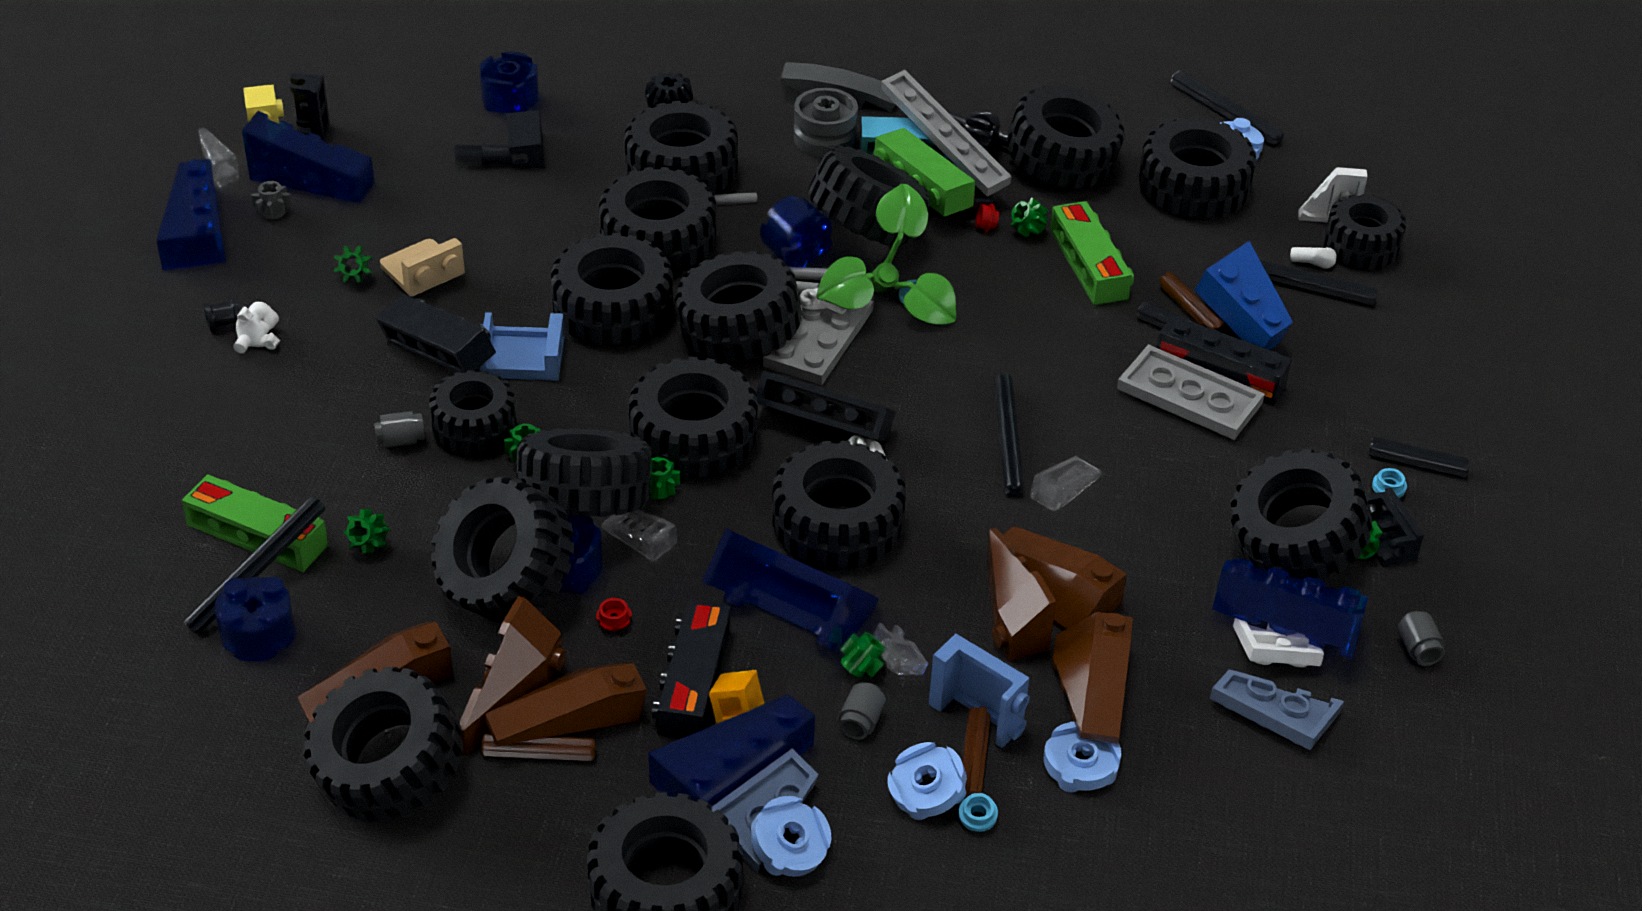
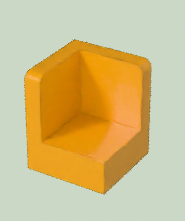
[709,670,764,727]

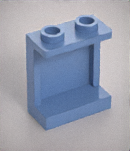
[479,313,565,381]
[928,634,1030,748]

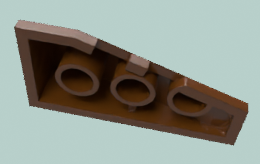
[987,527,1056,661]
[459,596,566,755]
[1052,612,1133,744]
[298,621,453,723]
[484,663,647,746]

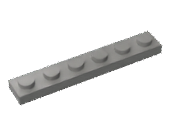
[881,70,1012,196]

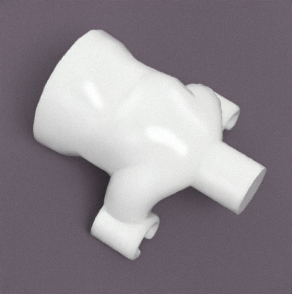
[233,302,280,354]

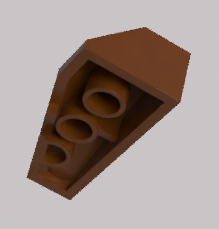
[1003,526,1127,631]

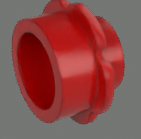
[975,203,999,233]
[596,598,632,631]

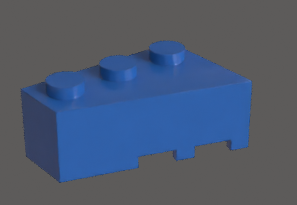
[1194,241,1293,350]

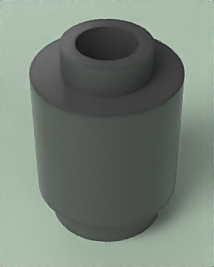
[374,411,425,448]
[1397,611,1445,666]
[839,683,886,740]

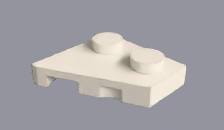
[1298,167,1367,223]
[1233,614,1324,667]

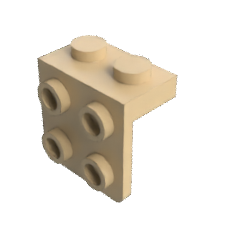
[380,238,465,297]

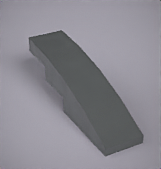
[779,62,896,112]

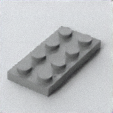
[763,300,874,386]
[1117,344,1265,440]

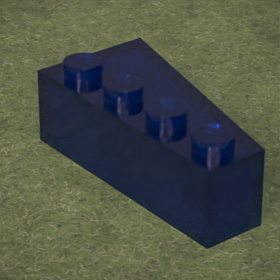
[242,111,375,203]
[156,159,226,270]
[1212,559,1368,659]
[648,694,815,806]

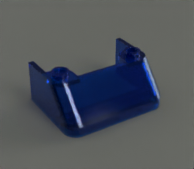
[702,529,879,650]

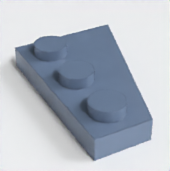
[1209,669,1344,750]
[712,748,818,873]

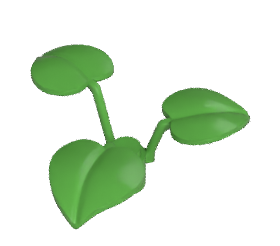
[816,184,956,325]

